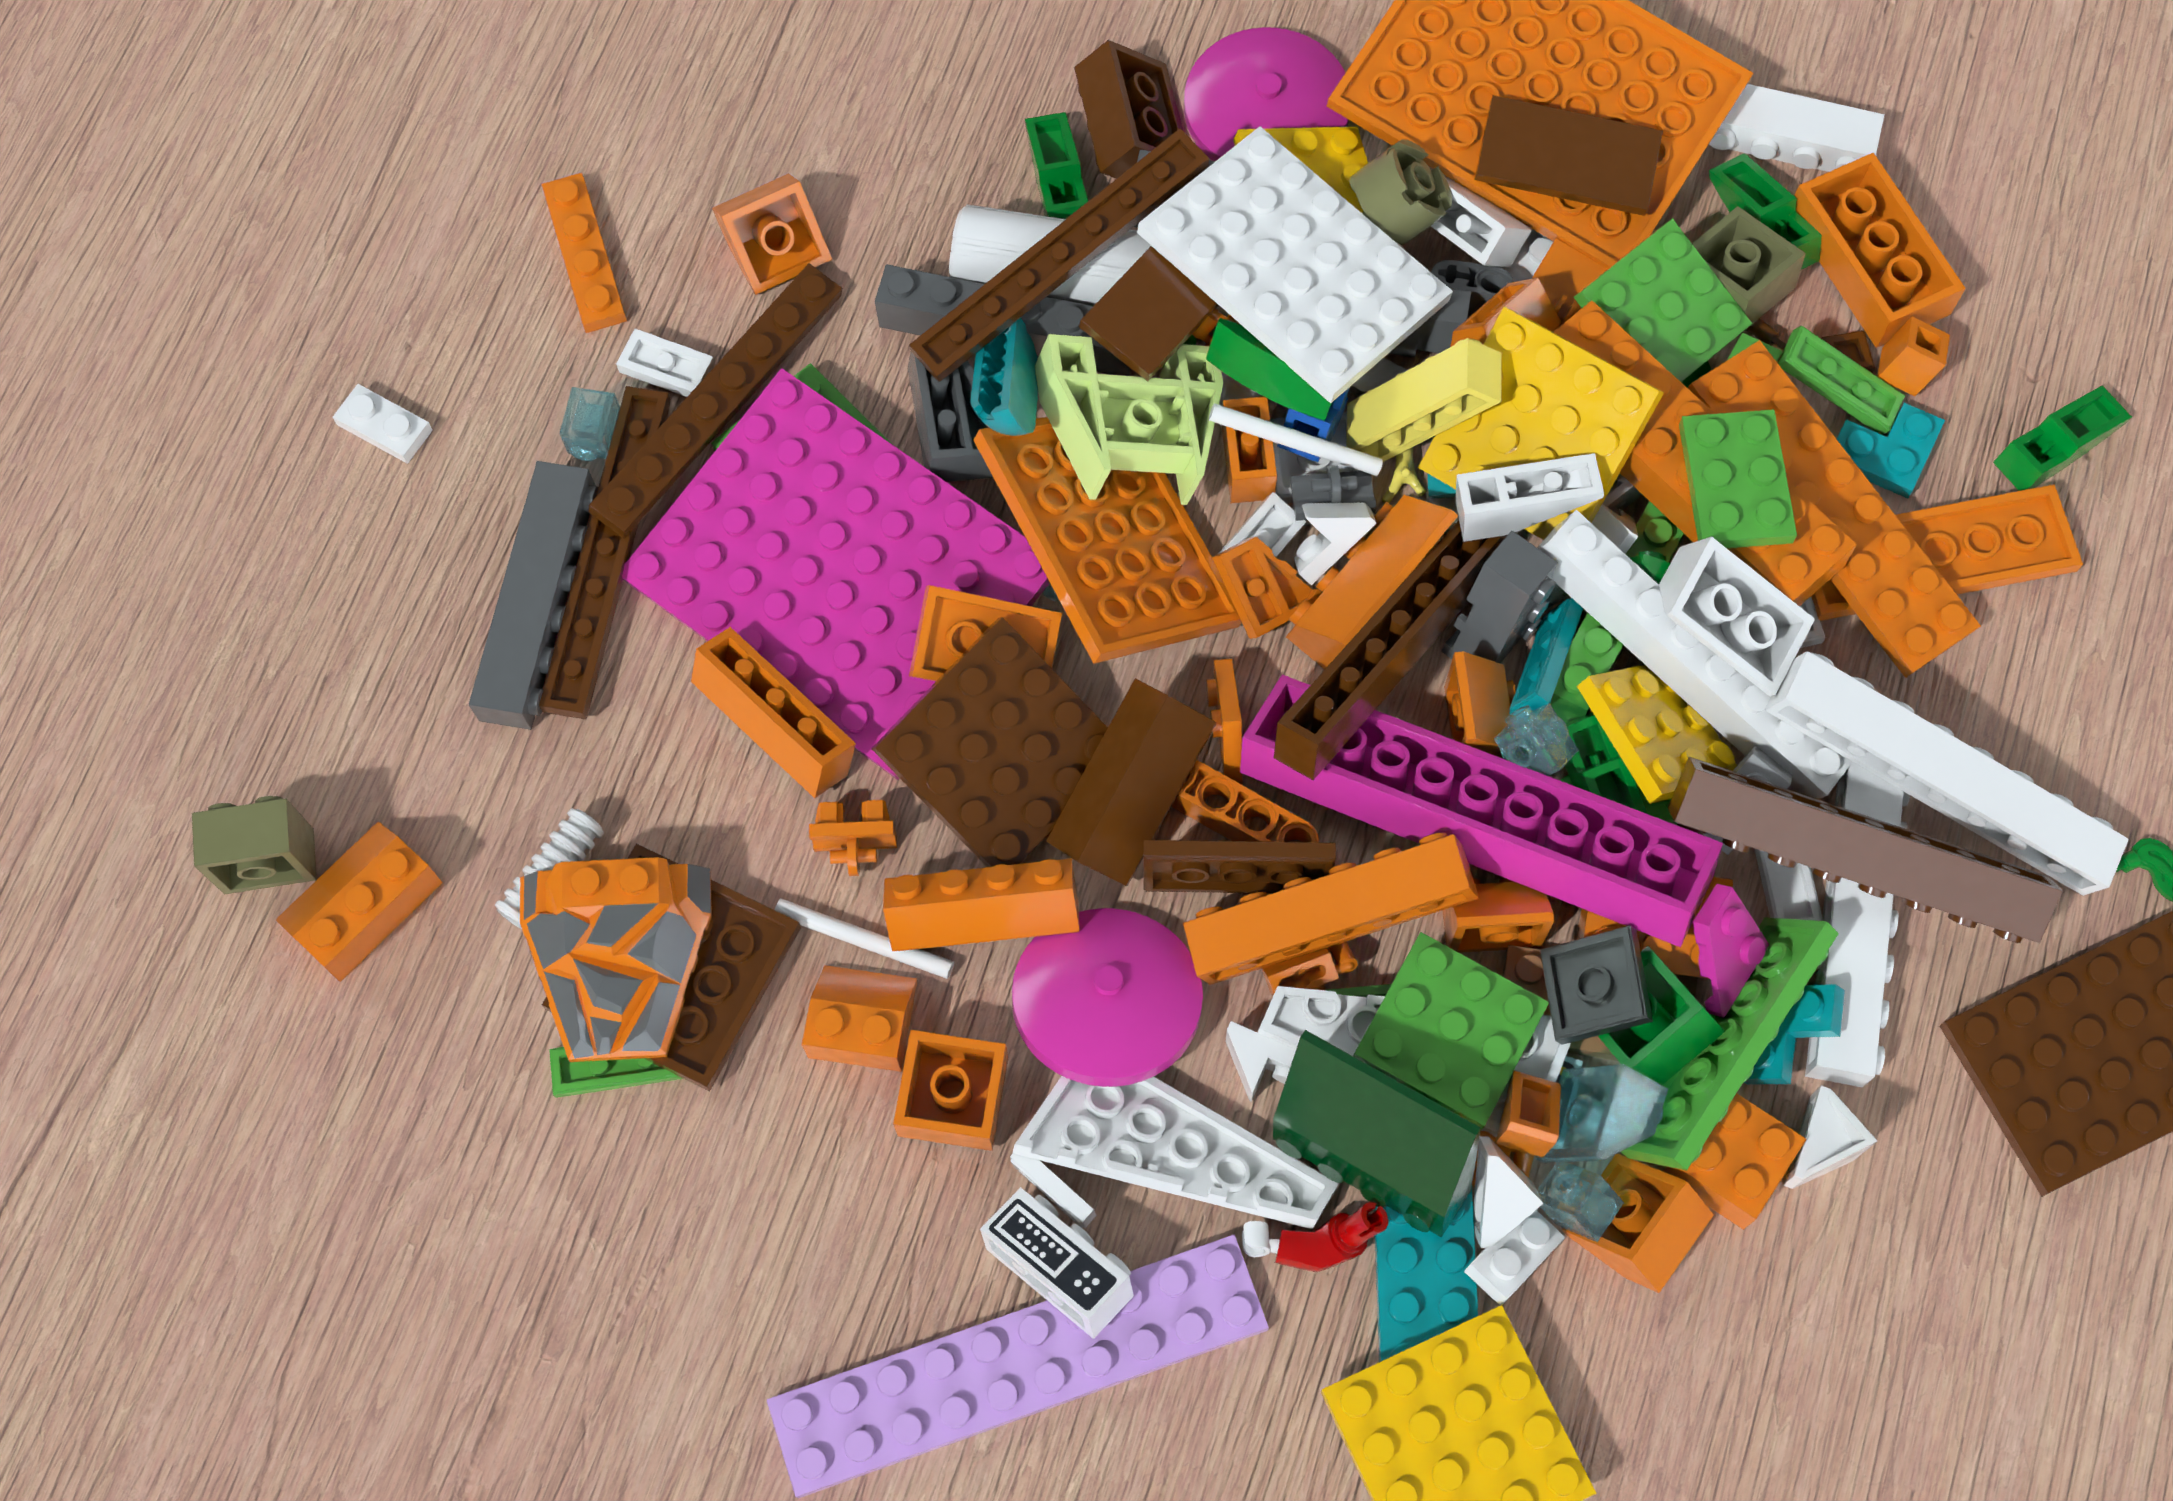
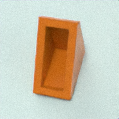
[1495,1070,1561,1158]

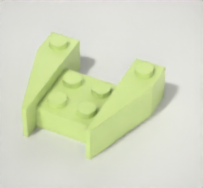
[1035,334,1224,505]

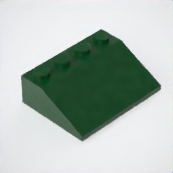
[1273,1030,1481,1237]

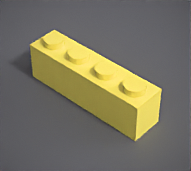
[1346,338,1501,462]

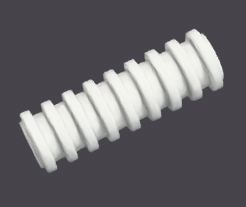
[495,808,604,929]

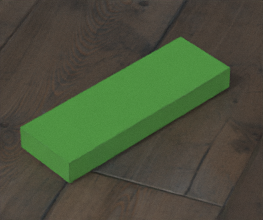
[1778,325,1905,435]
[549,1047,683,1098]

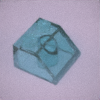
[1535,1064,1668,1163]

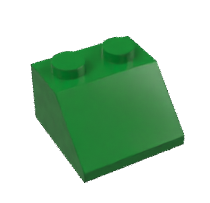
[1598,946,1725,1095]

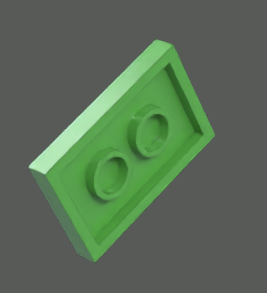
[1679,410,1797,548]

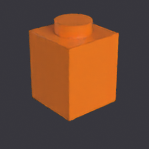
[1877,316,1950,396]

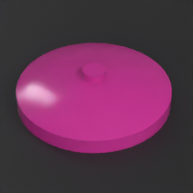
[1184,27,1349,161]
[1012,908,1203,1087]

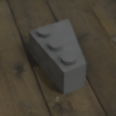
[908,351,993,482]
[1441,531,1558,663]

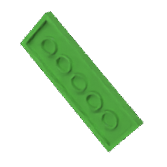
[1615,917,1839,1171]

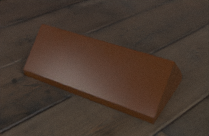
[1046,678,1217,886]

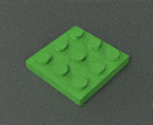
[1573,218,1752,382]
[1353,932,1549,1130]

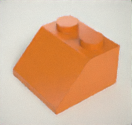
[712,173,832,295]
[1444,651,1523,762]
[1442,878,1554,953]
[802,965,918,1072]
[1562,1153,1714,1293]

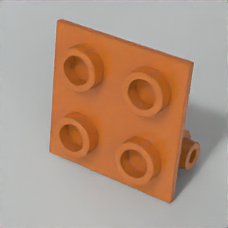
[1531,238,1608,332]

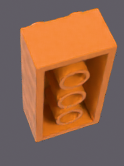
[1794,152,1966,348]

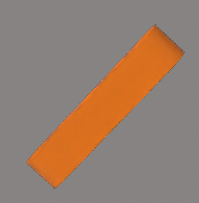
[1171,760,1319,843]

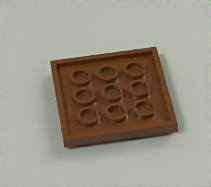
[871,617,1108,867]
[542,843,801,1092]

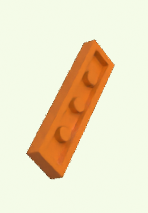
[541,172,627,333]

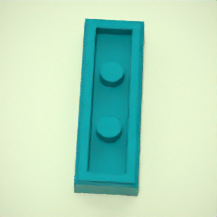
[1509,598,1583,723]

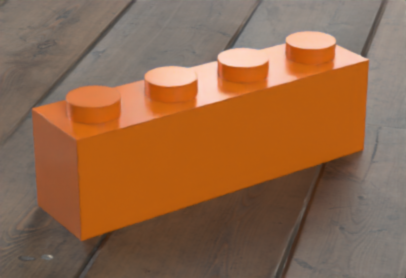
[691,627,856,798]
[883,858,1080,952]

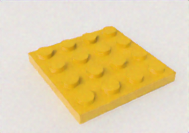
[1418,307,1664,540]
[1320,1305,1597,1501]

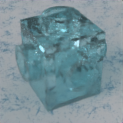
[1494,703,1579,776]

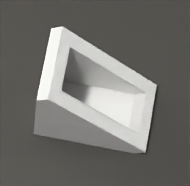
[1473,1136,1544,1248]

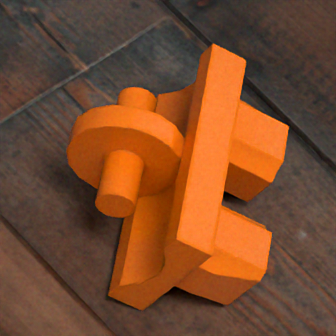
[809,800,897,876]

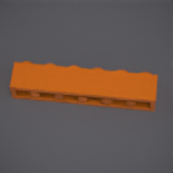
[1183,833,1479,985]

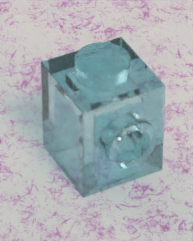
[559,387,620,461]
[1537,1159,1624,1242]

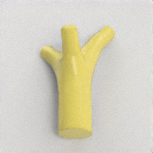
[1382,447,1426,503]

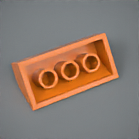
[1286,495,1458,669]

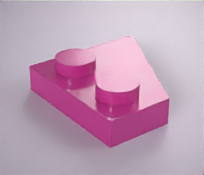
[1693,884,1769,1018]

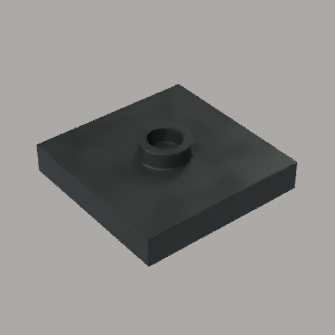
[1540,925,1653,1045]

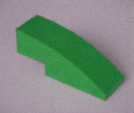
[1025,112,1088,219]
[1709,153,1822,270]
[1206,318,1331,421]
[1993,385,2132,491]
[1550,713,1648,814]

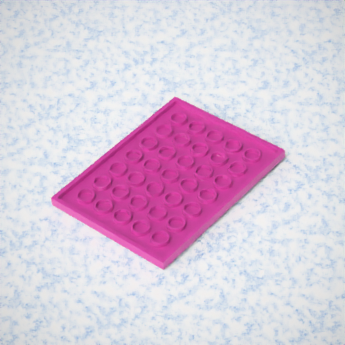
[622,368,1050,780]

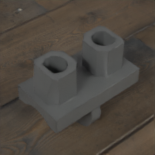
[1290,465,1376,526]

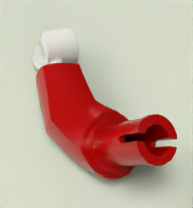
[1242,1202,1388,1272]

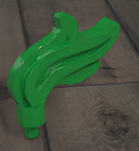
[2116,838,2173,902]

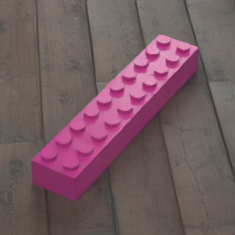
[1240,674,1723,947]

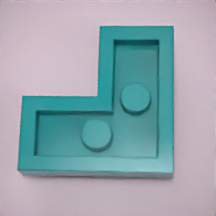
[1837,402,1945,499]
[1744,984,1845,1085]

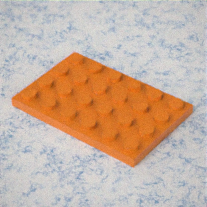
[974,417,1242,664]

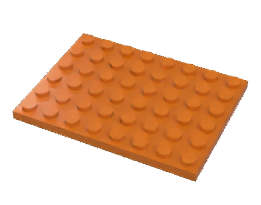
[1326,0,1754,269]

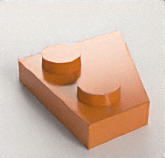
[1212,537,1322,639]
[1206,659,1243,785]

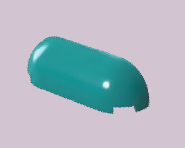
[970,317,1038,436]

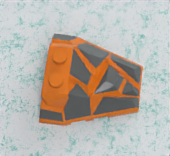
[520,857,712,1062]

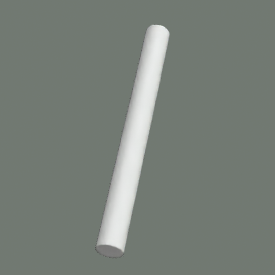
[1209,403,1383,476]
[775,898,954,979]

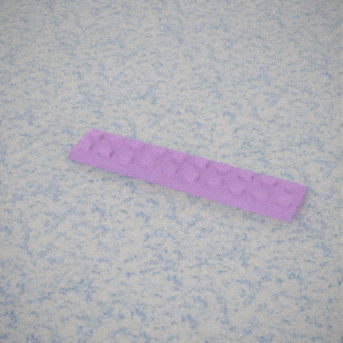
[767,1234,1269,1498]

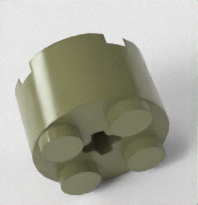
[1349,139,1453,245]

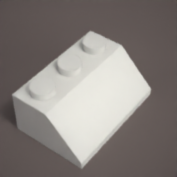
[1659,537,1815,696]

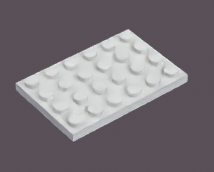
[1137,126,1453,403]

